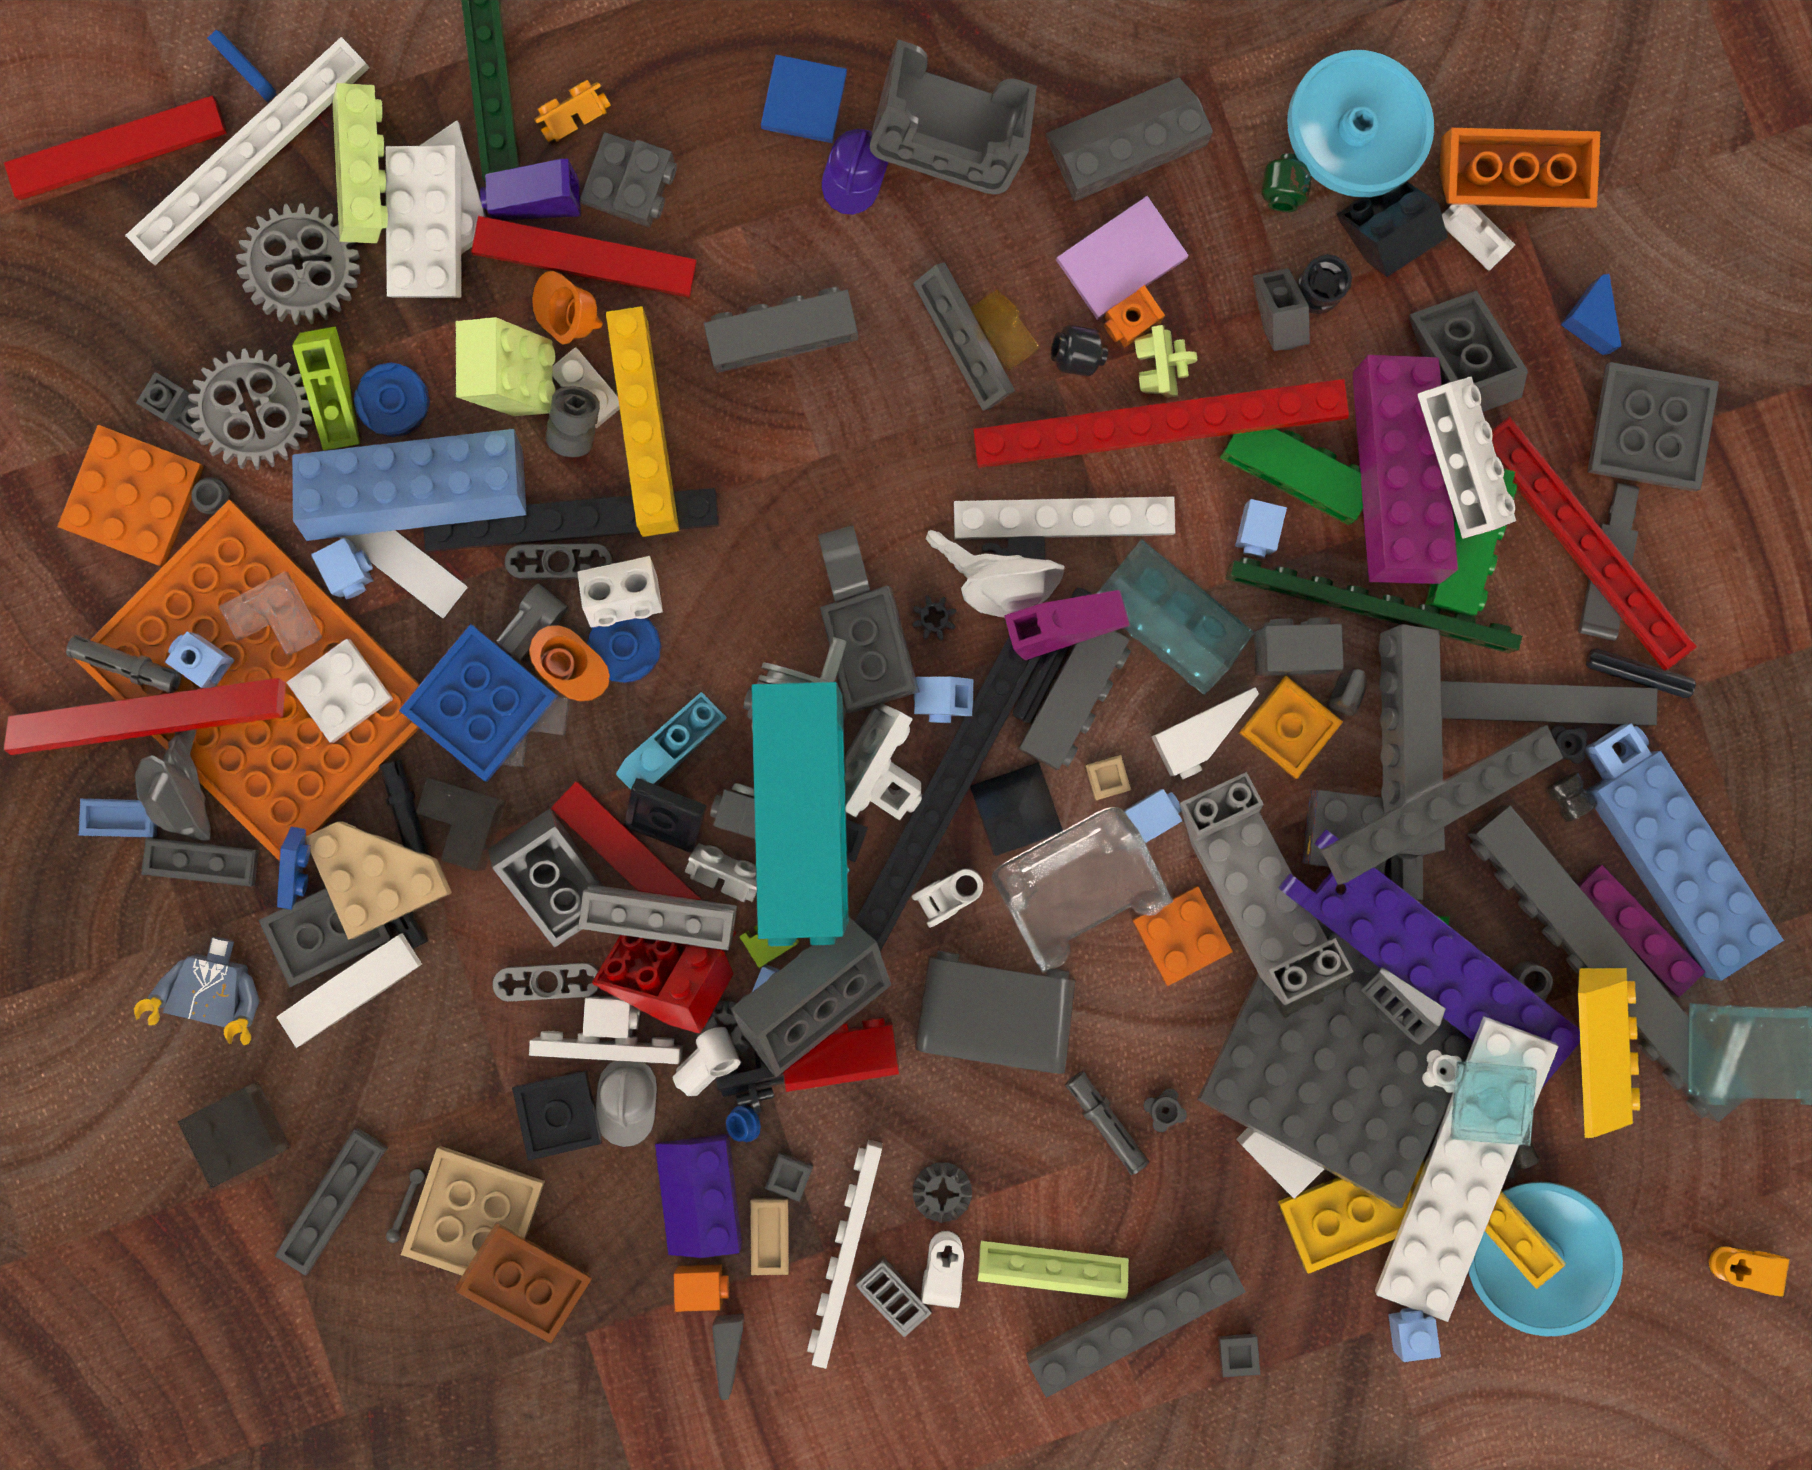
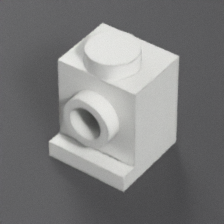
[870,762,923,820]

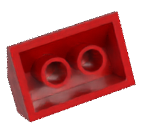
[784,1017,899,1092]

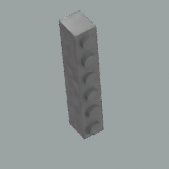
[1379,624,1445,855]
[1026,1249,1246,1398]

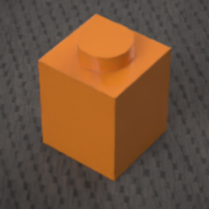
[674,1265,729,1312]

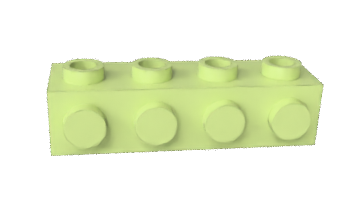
[332,83,388,243]

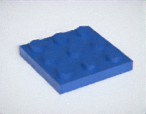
[399,624,558,782]

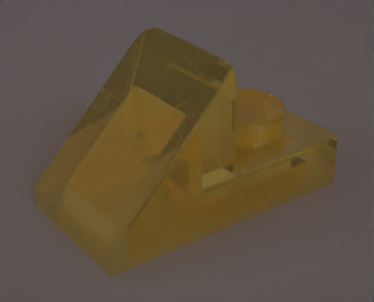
[970,289,1039,370]

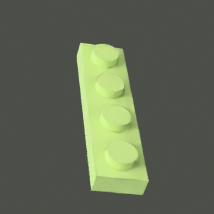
[977,1241,1129,1299]

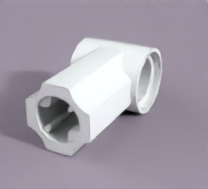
[673,1027,740,1096]

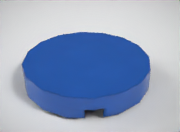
[354,362,430,437]
[587,618,662,683]

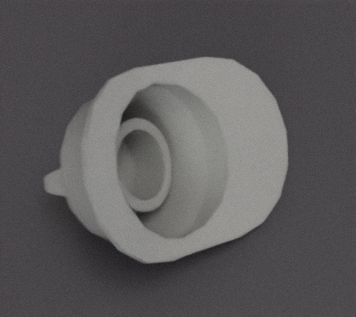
[596,1061,657,1147]

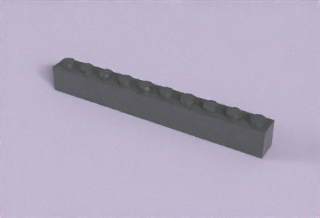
[1467,805,1753,1122]

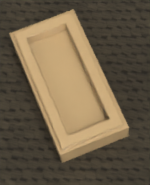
[750,1197,789,1275]

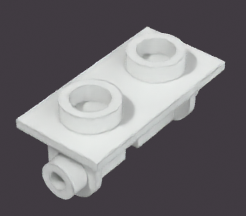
[1442,204,1515,271]
[685,843,757,902]

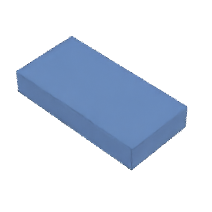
[79,798,157,837]

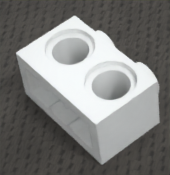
[577,556,663,628]

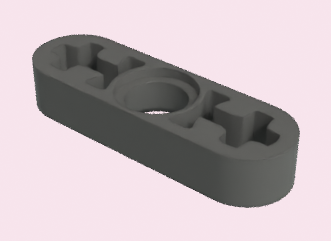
[505,544,614,580]

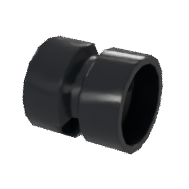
[1296,254,1352,314]

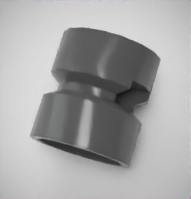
[546,386,600,457]

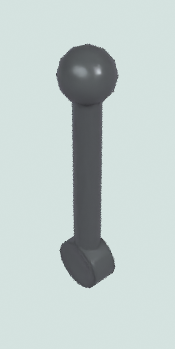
[386,1168,426,1243]

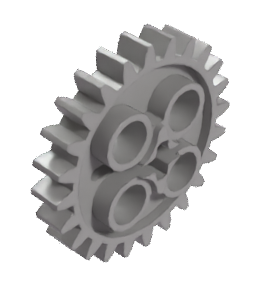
[236,203,361,325]
[188,348,312,470]

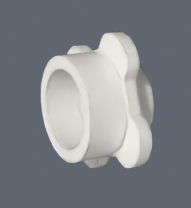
[1422,1050,1463,1093]

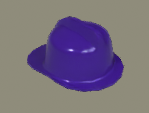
[822,129,888,215]

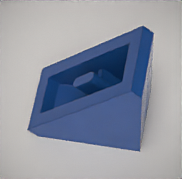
[1561,274,1621,355]

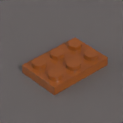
[455,1222,592,1343]

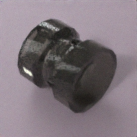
[1545,772,1598,822]

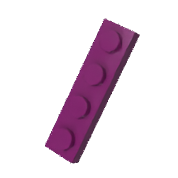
[1577,864,1705,997]

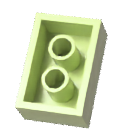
[456,317,555,416]

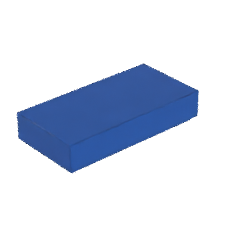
[207,30,277,103]

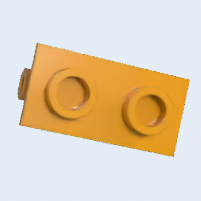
[534,80,611,142]

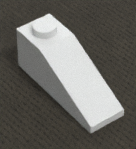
[1151,687,1259,779]

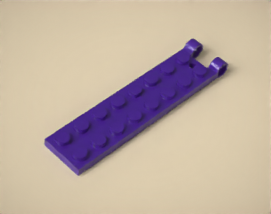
[1278,829,1580,1088]

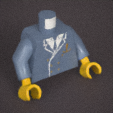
[134,937,260,1045]

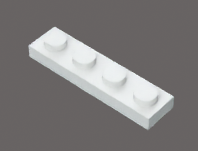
[529,1031,683,1064]

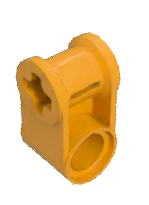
[1709,1246,1790,1297]

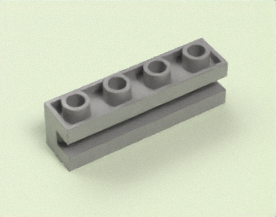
[578,884,737,950]

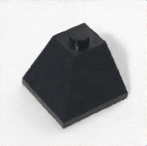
[970,762,1063,856]

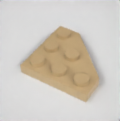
[305,821,452,940]

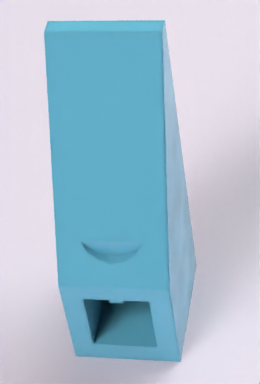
[616,692,727,790]

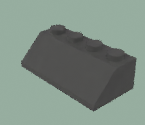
[1045,77,1213,202]
[731,917,891,1077]

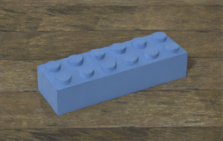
[292,429,526,541]
[1584,751,1784,981]

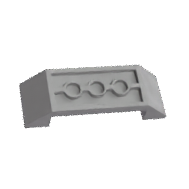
[1180,772,1353,1005]

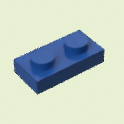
[277,826,311,910]

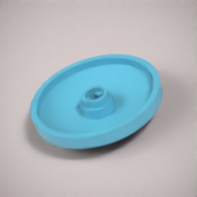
[1287,50,1434,197]
[1468,1182,1623,1336]

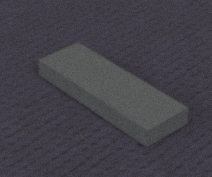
[141,838,259,887]

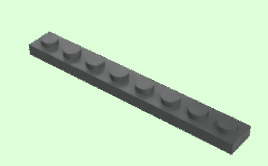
[1321,725,1563,885]

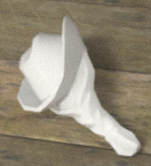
[926,530,1064,618]

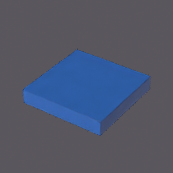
[761,55,847,144]

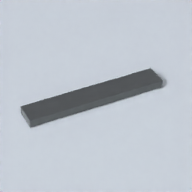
[1441,681,1658,726]

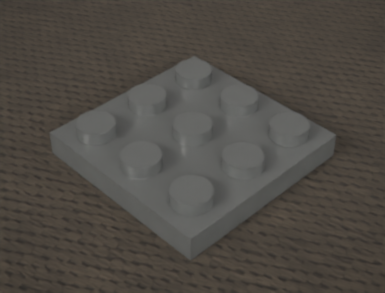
[1587,362,1719,492]

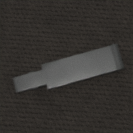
[1578,483,1639,641]

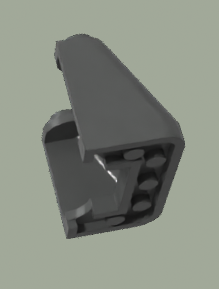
[870,39,1037,194]
[915,951,1076,1074]

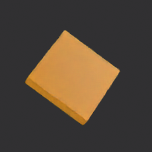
[1238,676,1343,779]

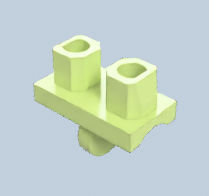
[1135,325,1197,398]

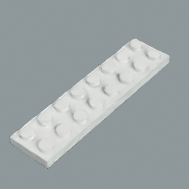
[1375,1016,1559,1322]

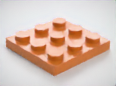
[57,425,205,567]

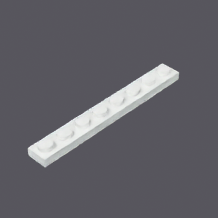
[126,37,369,265]

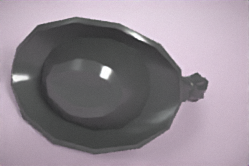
[135,729,211,840]

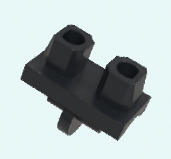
[716,1052,785,1113]

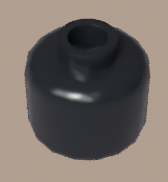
[1051,325,1108,376]

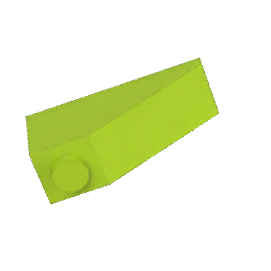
[292,327,360,451]

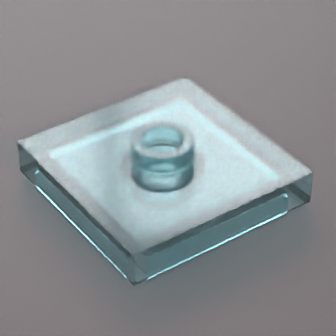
[1450,1061,1537,1146]

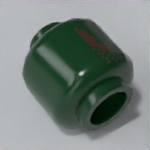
[1261,153,1312,212]

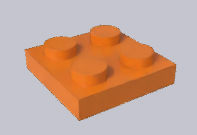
[1132,886,1233,986]

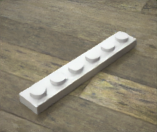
[954,497,1175,540]
[807,1139,883,1369]

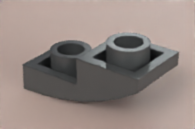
[136,372,208,446]

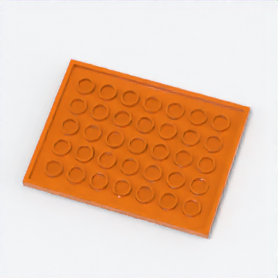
[73,500,420,861]

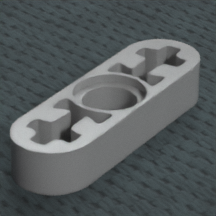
[493,962,599,1001]

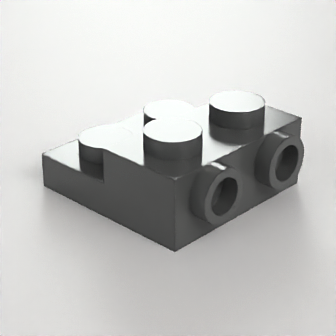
[580,132,677,228]

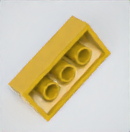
[1578,968,1640,1138]

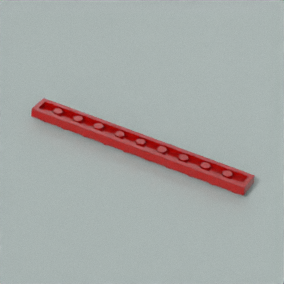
[974,379,1349,468]

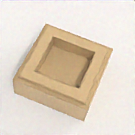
[1085,755,1131,800]

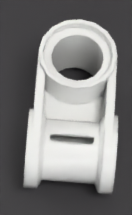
[911,868,983,928]
[921,1231,964,1308]

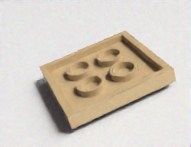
[401,1146,545,1275]

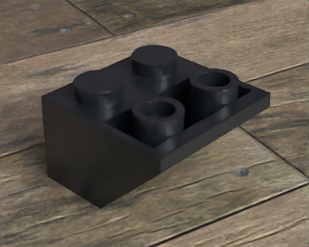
[1337,181,1448,277]

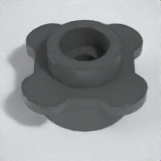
[1143,1088,1187,1132]

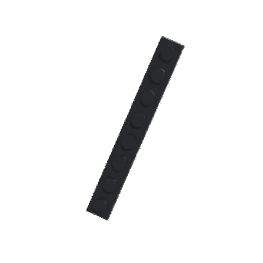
[423,488,719,552]

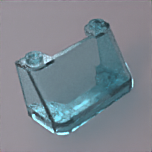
[1688,1003,1812,1105]

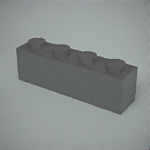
[704,287,858,373]
[1018,631,1131,770]

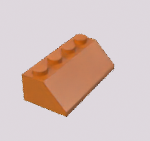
[1439,128,1601,208]

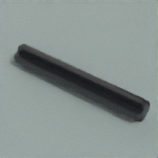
[1013,587,1092,723]

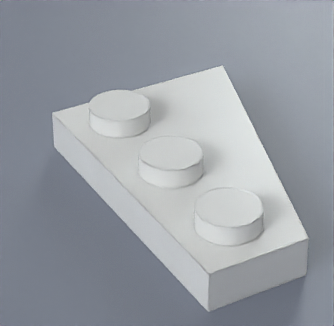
[420,120,487,254]

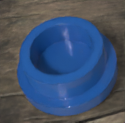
[726,1105,761,1142]

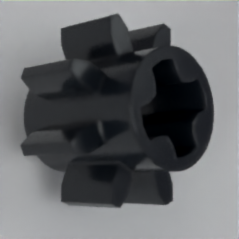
[912,596,957,641]

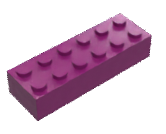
[1352,355,1458,584]

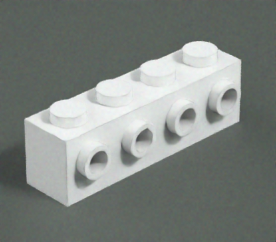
[1417,376,1516,539]

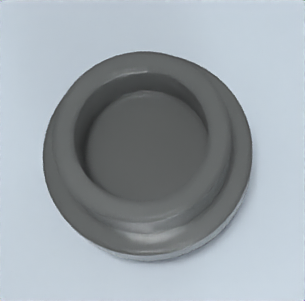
[192,477,230,515]

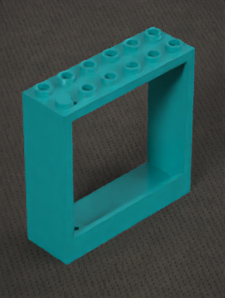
[752,682,849,946]

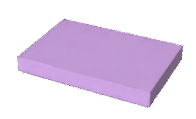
[1056,196,1189,320]

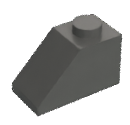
[1253,268,1310,351]

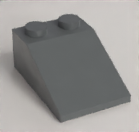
[1409,291,1528,412]
[488,809,603,948]

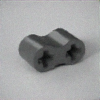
[818,525,870,602]

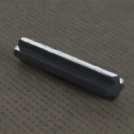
[1586,648,1696,698]

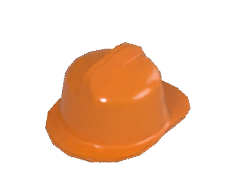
[532,271,603,345]
[529,625,610,701]

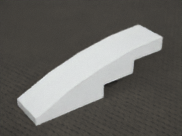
[277,933,422,1048]

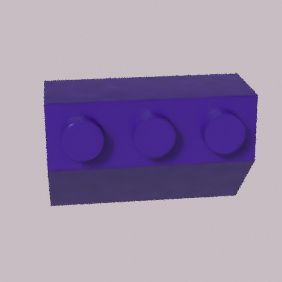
[655,1134,742,1258]

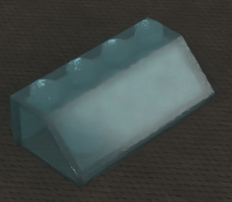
[1096,539,1254,695]

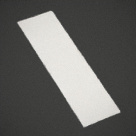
[339,531,468,618]

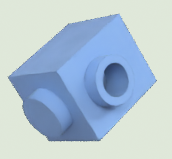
[311,538,373,599]
[165,631,235,688]
[914,676,974,723]
[1388,1308,1441,1362]

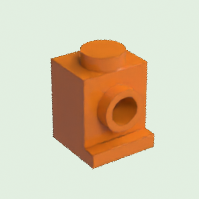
[1104,285,1165,348]

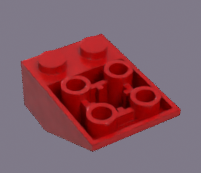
[592,935,734,1034]

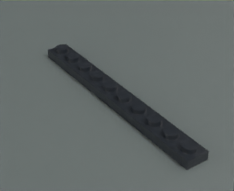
[854,635,1041,951]

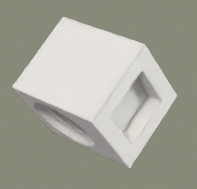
[583,995,640,1038]

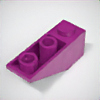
[1004,590,1130,660]

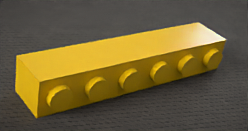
[606,306,679,537]

